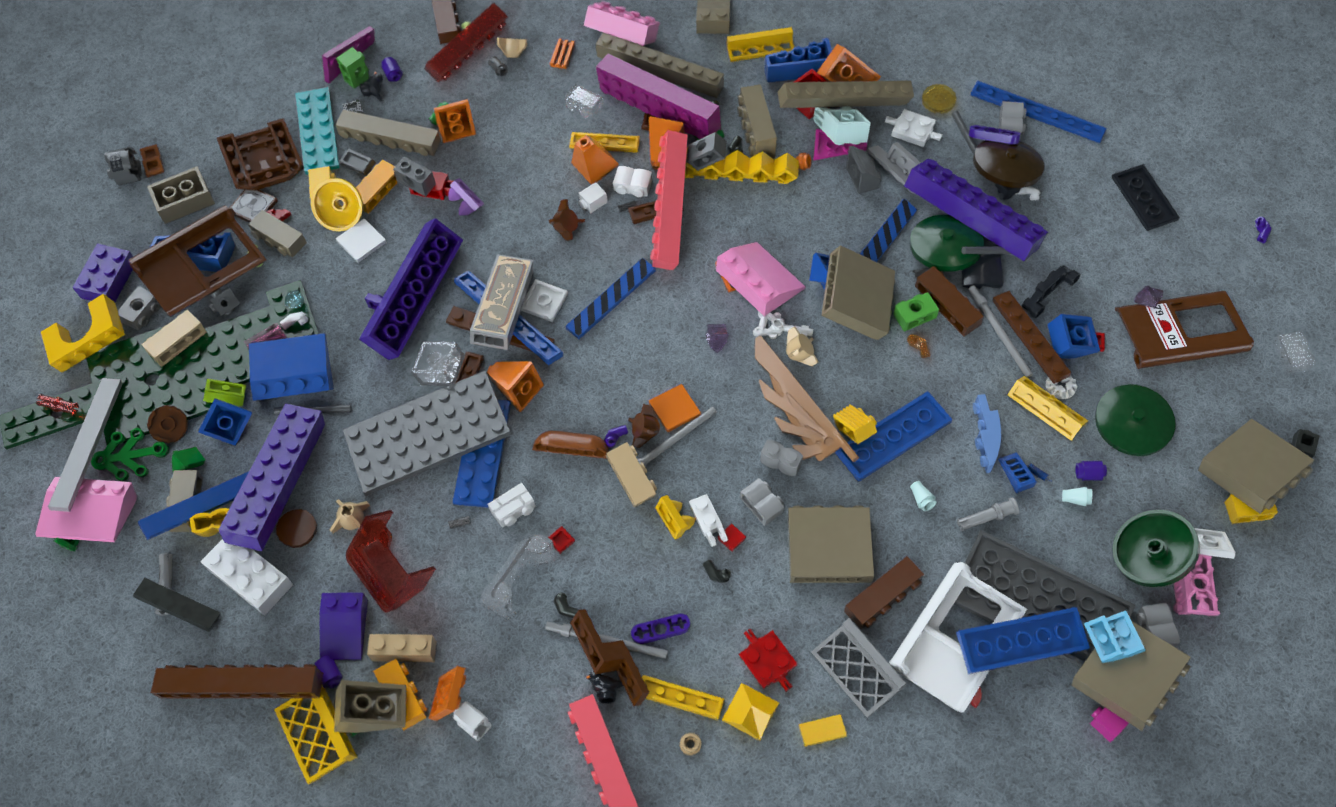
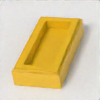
[799,714,847,747]

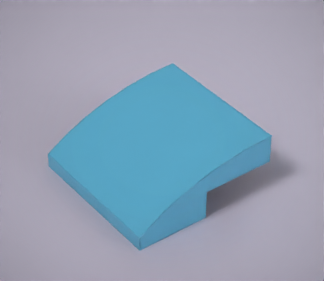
[1084,610,1145,663]

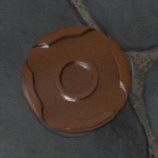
[147,405,189,443]
[276,509,317,548]

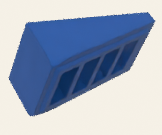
[998,452,1037,493]

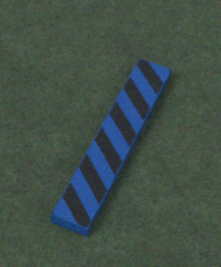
[860,198,918,262]
[566,258,656,339]

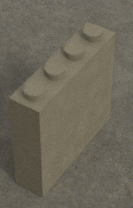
[821,245,895,340]
[1198,419,1314,514]
[788,505,874,583]
[1072,621,1191,731]

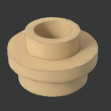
[680,733,701,755]

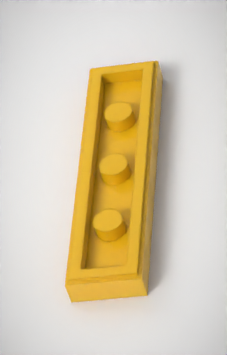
[570,132,640,153]
[642,675,724,720]

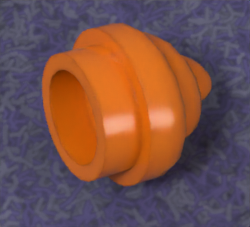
[796,153,811,170]

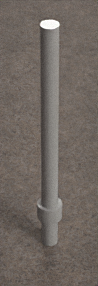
[968,285,1033,378]
[637,407,717,467]
[545,621,668,659]

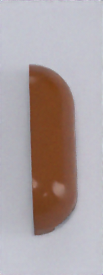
[532,430,609,459]

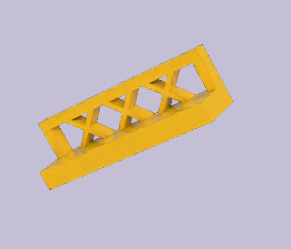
[727,27,794,62]
[1007,376,1088,441]

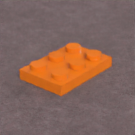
[429,666,466,721]

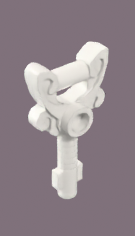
[753,311,814,339]

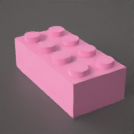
[584,1,660,46]

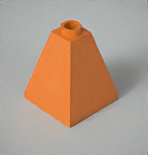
[649,116,685,170]
[571,135,619,185]
[487,361,544,412]

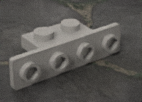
[867,142,921,194]

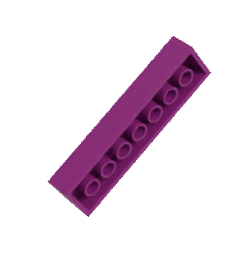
[596,54,721,139]

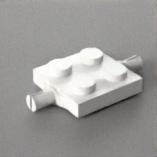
[885,109,943,147]

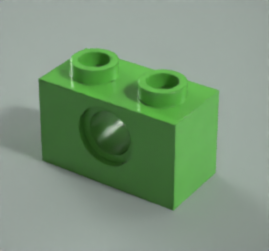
[336,47,369,89]
[893,292,939,332]

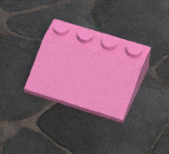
[716,242,805,316]
[35,477,137,542]

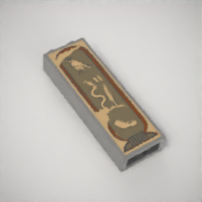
[470,254,533,350]

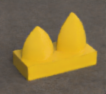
[655,495,696,540]

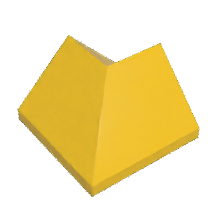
[722,683,779,741]

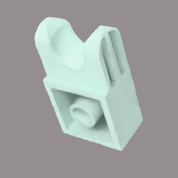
[813,106,871,145]

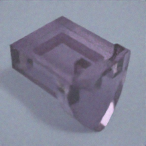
[1134,286,1164,308]
[706,324,728,353]

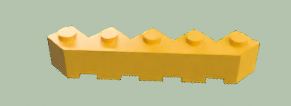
[685,147,799,184]

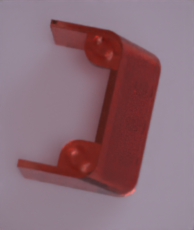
[346,510,436,613]

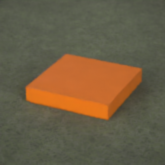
[649,384,701,433]

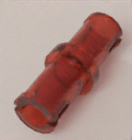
[36,394,79,415]

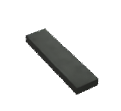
[133,577,220,632]

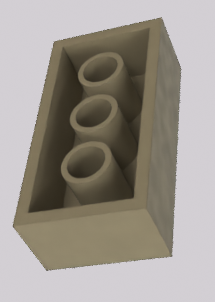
[737,84,777,159]

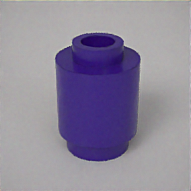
[381,57,403,82]
[1075,461,1107,481]
[314,656,343,689]

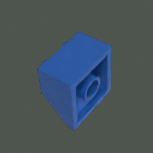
[1047,314,1100,359]

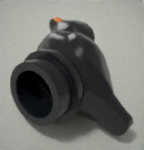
[359,72,383,102]
[586,670,623,704]

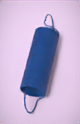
[1025,463,1052,481]

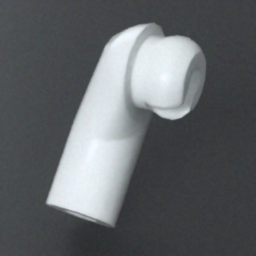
[1015,186,1041,200]
[279,312,308,330]

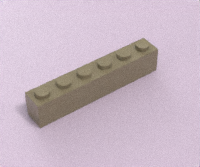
[335,110,441,156]

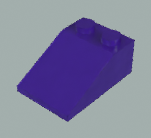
[319,592,368,660]

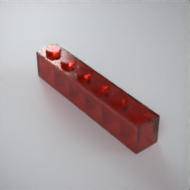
[424,3,508,82]

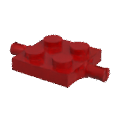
[739,629,798,692]

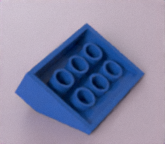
[249,333,334,401]

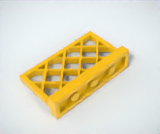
[274,686,357,784]

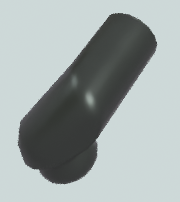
[728,135,743,153]
[703,560,731,583]
[554,592,579,618]

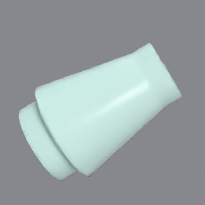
[910,481,937,511]
[1062,487,1092,507]

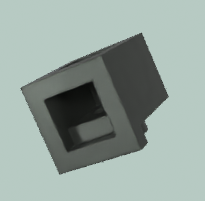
[1291,429,1320,458]

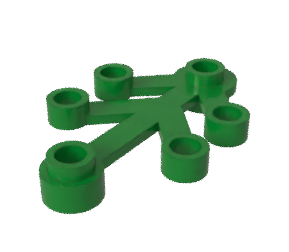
[91,428,169,481]

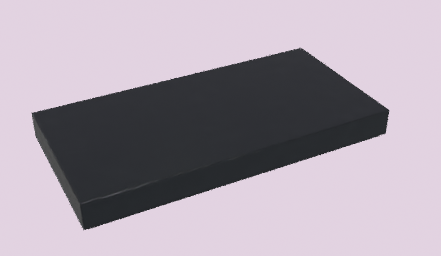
[1111,164,1180,231]

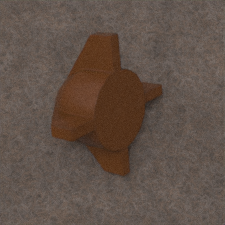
[549,199,585,241]
[628,404,660,448]

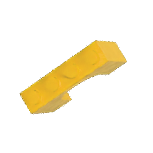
[41,294,125,373]

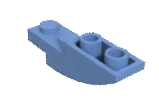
[973,394,1001,473]

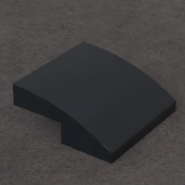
[962,254,1003,289]

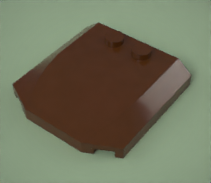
[216,118,304,191]

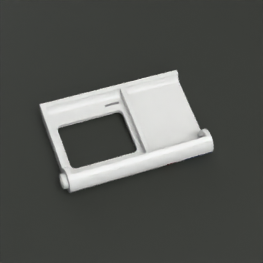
[889,562,1027,712]

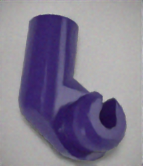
[1255,217,1271,243]
[604,425,628,447]

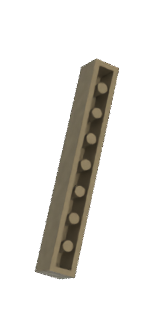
[596,32,724,98]
[778,81,914,108]

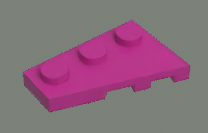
[813,129,868,161]

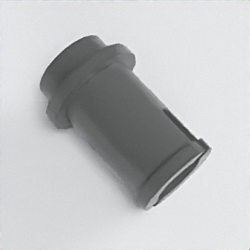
[488,56,508,76]

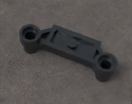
[1022,265,1081,318]

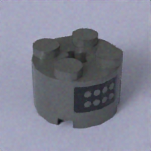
[104,147,142,185]

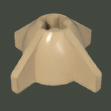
[497,38,527,58]
[786,326,819,366]
[330,499,370,535]

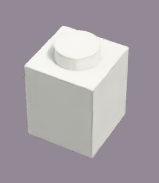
[579,182,607,214]

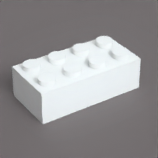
[201,539,293,616]

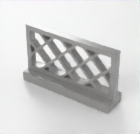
[811,618,906,718]

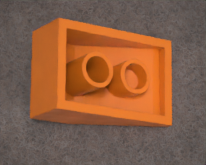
[817,44,881,82]
[434,99,476,143]

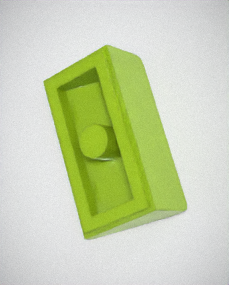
[203,379,246,407]

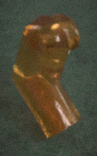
[907,334,930,358]

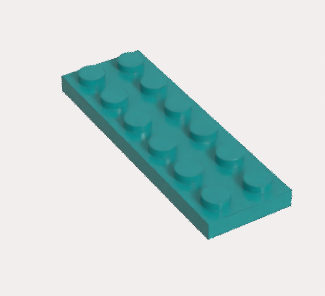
[295,87,340,175]

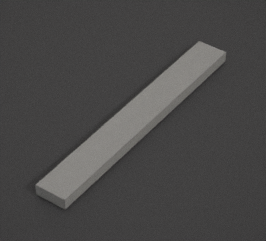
[48,378,123,512]

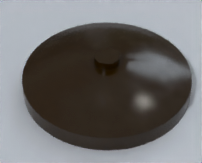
[973,140,1045,188]

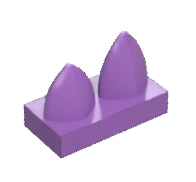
[448,178,484,215]

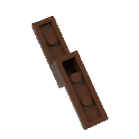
[570,609,650,706]

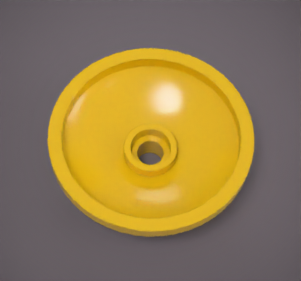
[311,178,363,232]

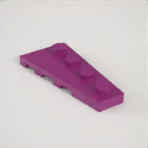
[322,26,375,84]

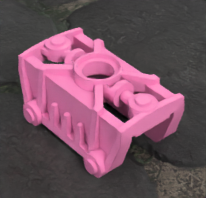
[1173,554,1220,616]

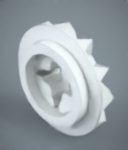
[1046,375,1077,399]

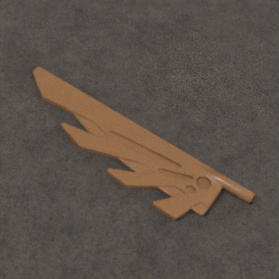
[755,335,859,462]

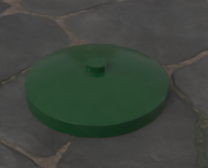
[910,214,984,272]
[1095,384,1176,456]
[1112,510,1200,587]

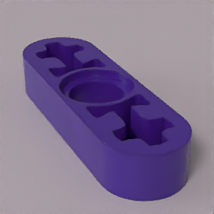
[969,125,1020,144]
[631,614,690,644]

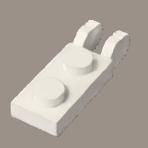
[689,494,728,547]

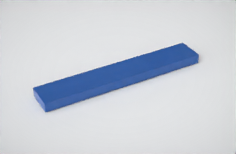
[138,471,249,540]

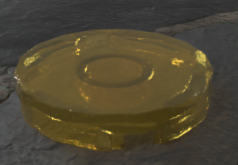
[922,84,956,114]

